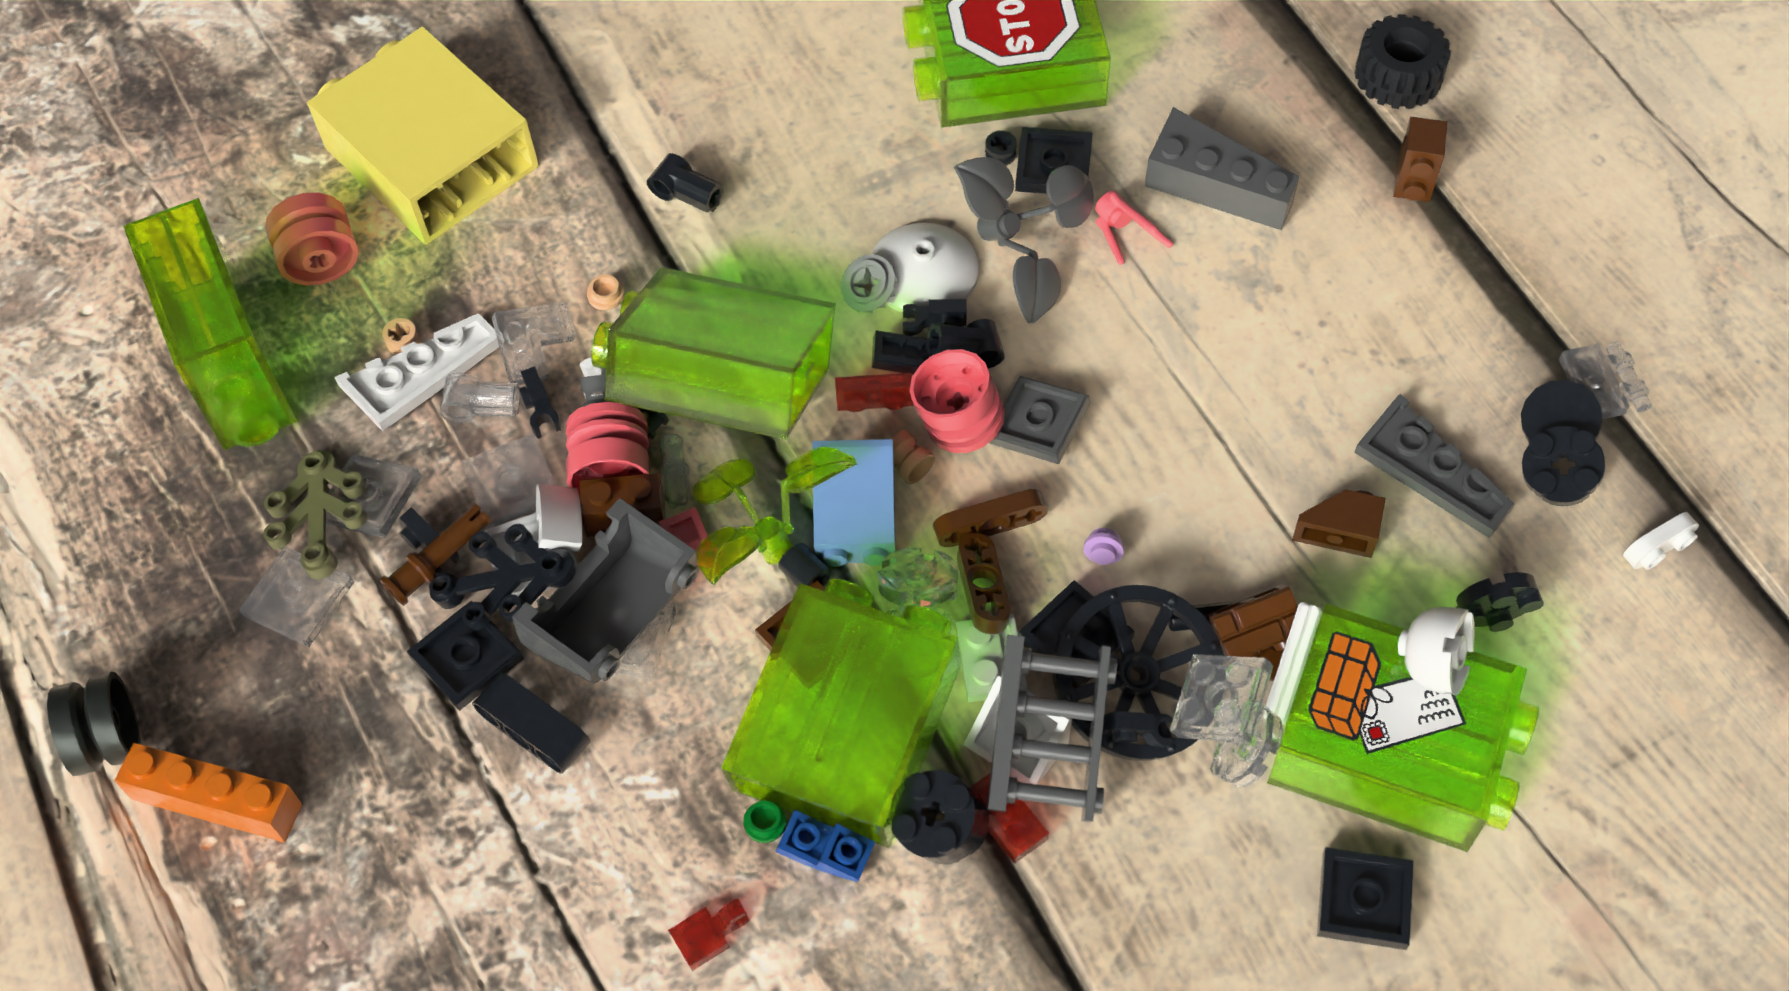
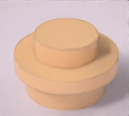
[587,274,625,310]

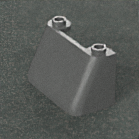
[512,498,698,683]

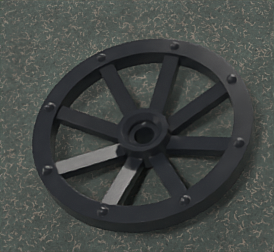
[1053,585,1227,761]

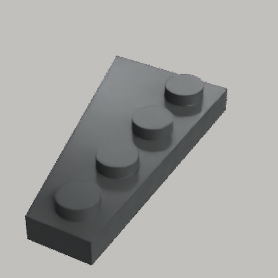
[1354,394,1514,538]

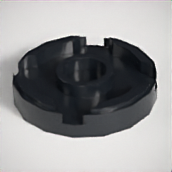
[1521,380,1602,458]

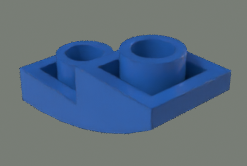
[775,810,875,882]

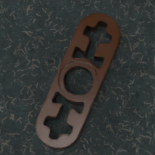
[933,489,1048,547]
[957,533,1011,634]

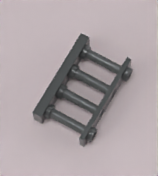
[987,635,1117,822]

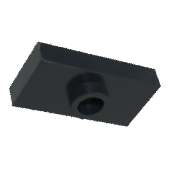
[871,330,932,375]

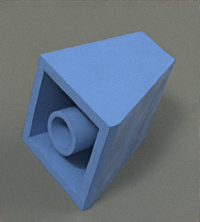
[812,439,896,567]

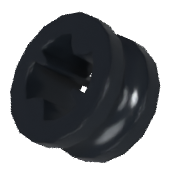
[985,130,1017,166]

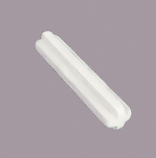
[1263,602,1323,724]

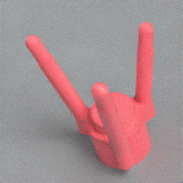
[1095,191,1173,265]

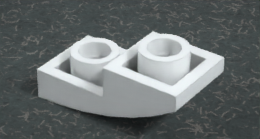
[536,484,582,552]

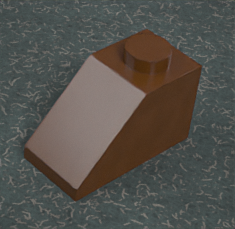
[1292,489,1386,558]

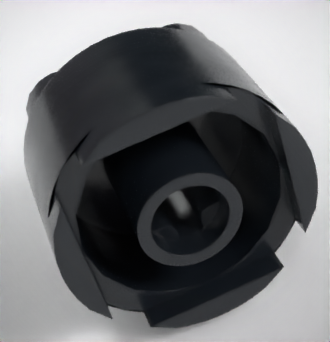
[891,770,989,865]

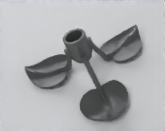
[954,157,1094,324]

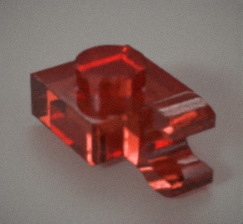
[668,898,750,971]

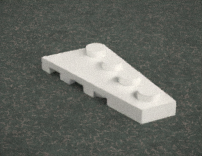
[335,313,504,432]

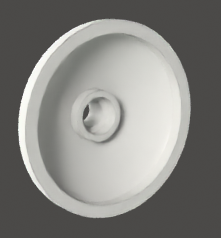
[870,222,979,313]

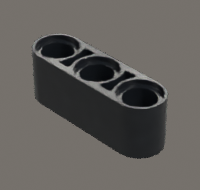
[472,672,590,774]

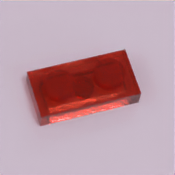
[835,373,913,412]
[972,773,1050,864]

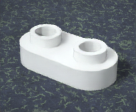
[1623,512,1699,570]

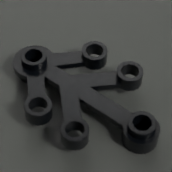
[429,524,575,630]

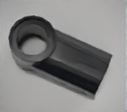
[646,153,724,213]
[926,319,1005,369]

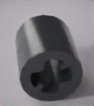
[778,543,831,592]

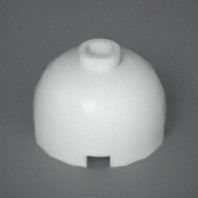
[1398,607,1475,695]

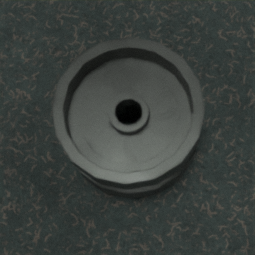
[47,671,141,776]

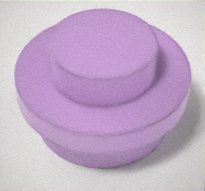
[1083,528,1124,565]

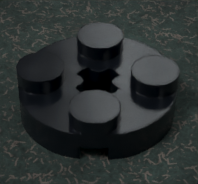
[1522,426,1605,506]
[1456,572,1544,632]

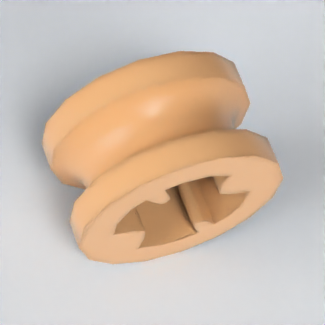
[382,318,420,355]

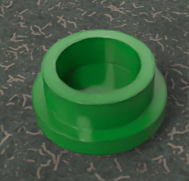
[743,801,786,843]

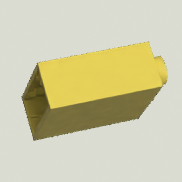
[307,26,539,245]

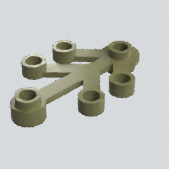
[263,450,368,580]

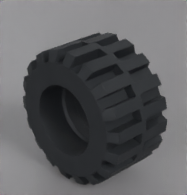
[1355,14,1451,109]

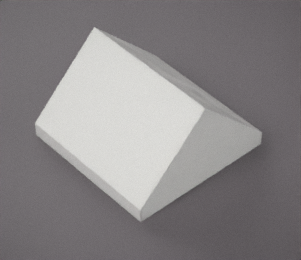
[963,674,1072,785]

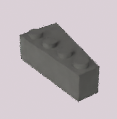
[1145,107,1299,231]

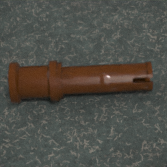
[379,503,492,606]

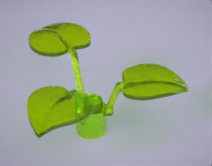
[692,447,858,585]

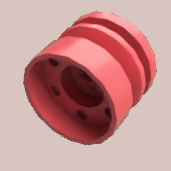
[910,349,1005,453]
[566,402,650,497]

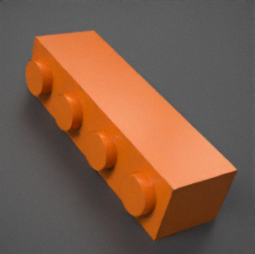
[114,742,303,842]

